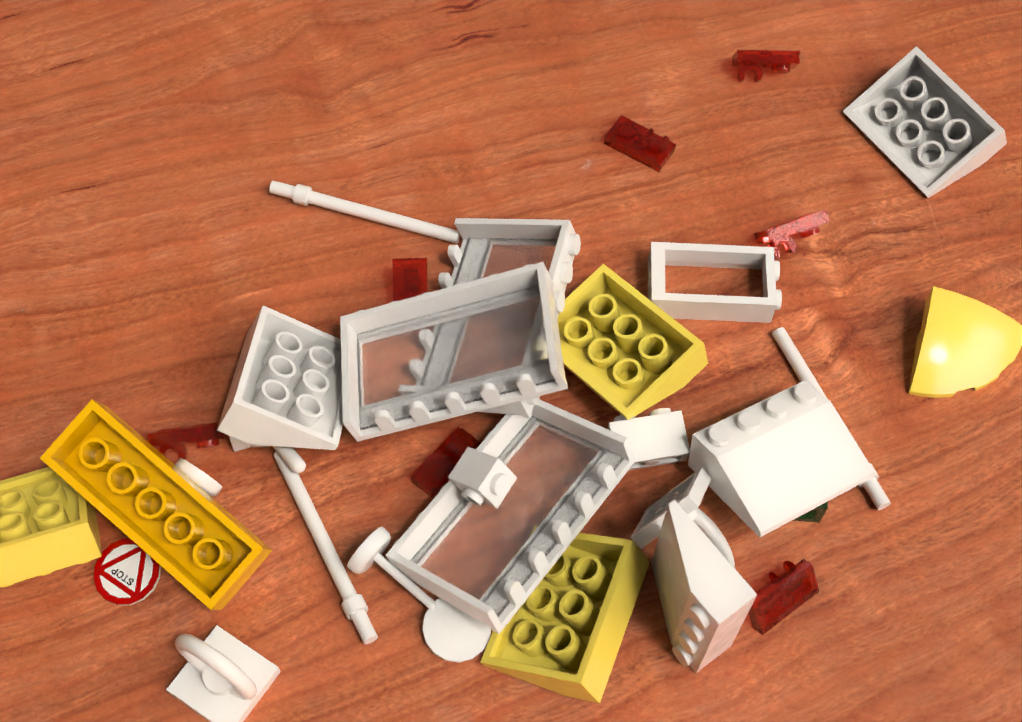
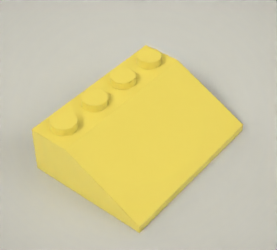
[529,264,708,420]
[0,467,102,587]
[480,526,650,704]

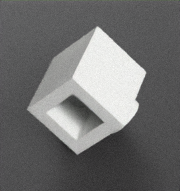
[448,447,517,509]

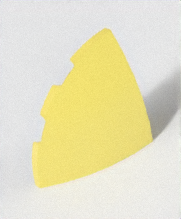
[908,286,1022,398]

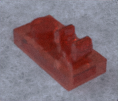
[732,50,800,82]
[604,115,676,172]
[754,209,830,259]
[392,258,429,328]
[147,422,227,460]
[411,426,481,499]
[748,559,819,635]

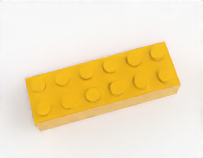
[40,399,273,610]

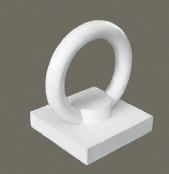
[631,467,735,568]
[166,625,281,722]

